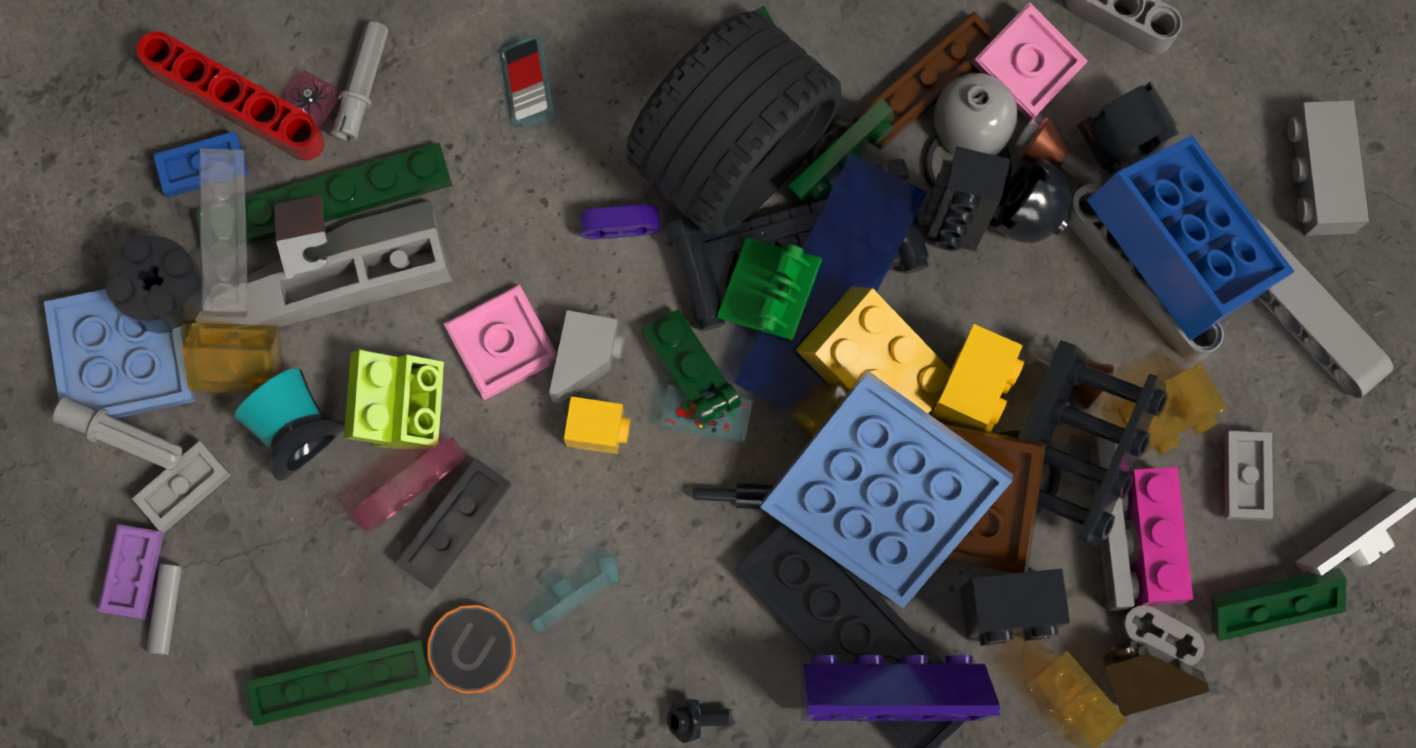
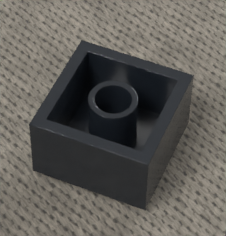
[960,568,1070,646]

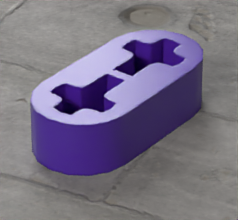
[579,205,660,240]

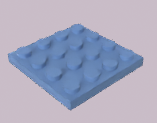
[760,370,1013,608]

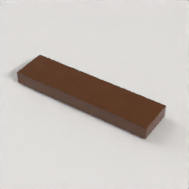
[853,11,998,150]

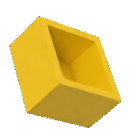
[931,324,1024,432]

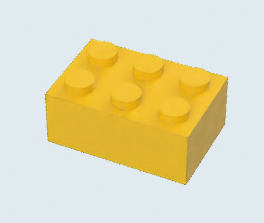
[796,286,952,413]

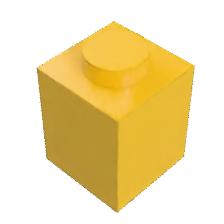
[564,397,631,454]

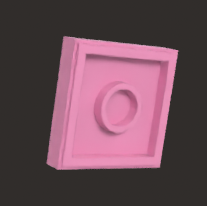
[971,2,1088,121]
[444,284,557,400]

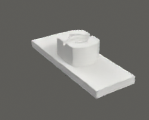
[1295,489,1416,575]

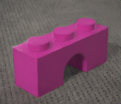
[1127,467,1193,606]

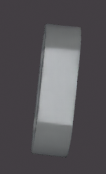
[1120,605,1204,666]

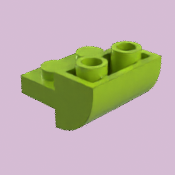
[344,350,444,449]

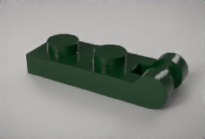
[641,309,741,426]

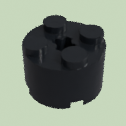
[1077,81,1179,175]
[106,236,207,333]

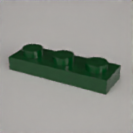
[789,98,895,205]
[1211,567,1346,641]

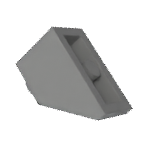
[549,310,625,403]

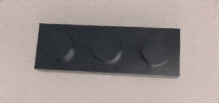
[396,458,512,591]

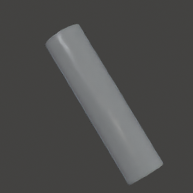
[146,564,182,655]

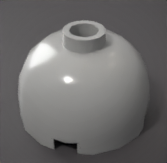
[933,73,1017,155]

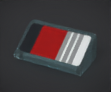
[502,35,555,128]

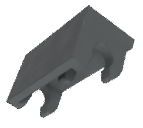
[274,195,327,280]

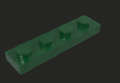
[245,640,432,727]

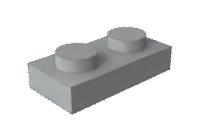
[1224,431,1273,521]
[132,441,231,533]

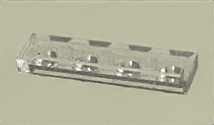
[198,148,248,317]

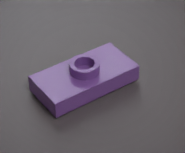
[98,524,164,620]

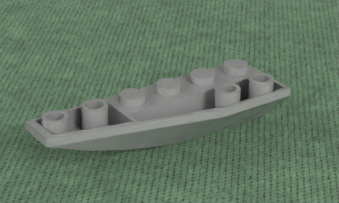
[195,200,452,347]

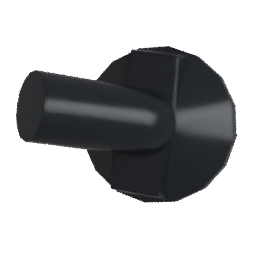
[667,698,732,743]

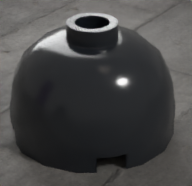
[990,157,1072,244]

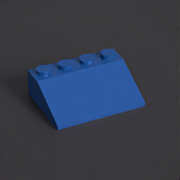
[1087,135,1295,340]

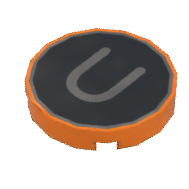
[427,605,516,694]

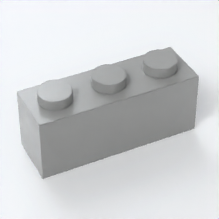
[1287,100,1369,236]

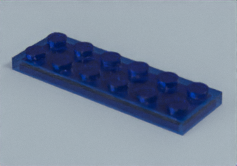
[733,153,927,422]

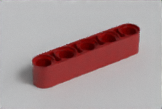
[137,31,325,161]

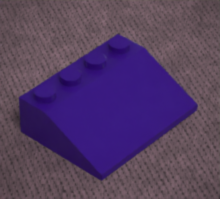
[801,655,1000,721]

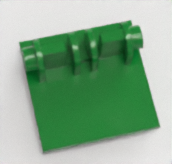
[717,237,822,340]

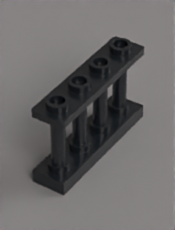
[1018,340,1168,547]

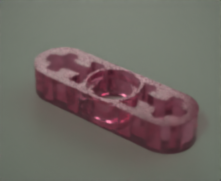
[352,437,467,533]

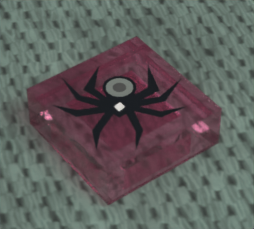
[285,70,340,129]

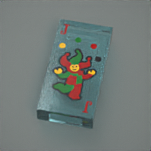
[660,384,753,445]

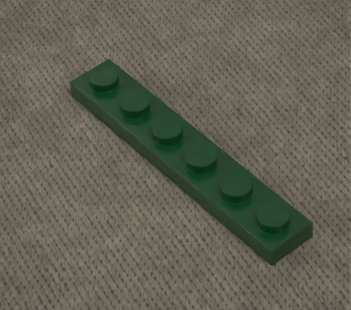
[194,142,453,256]

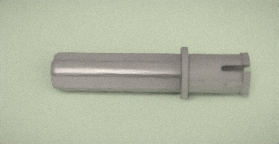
[331,21,388,142]
[53,397,183,470]

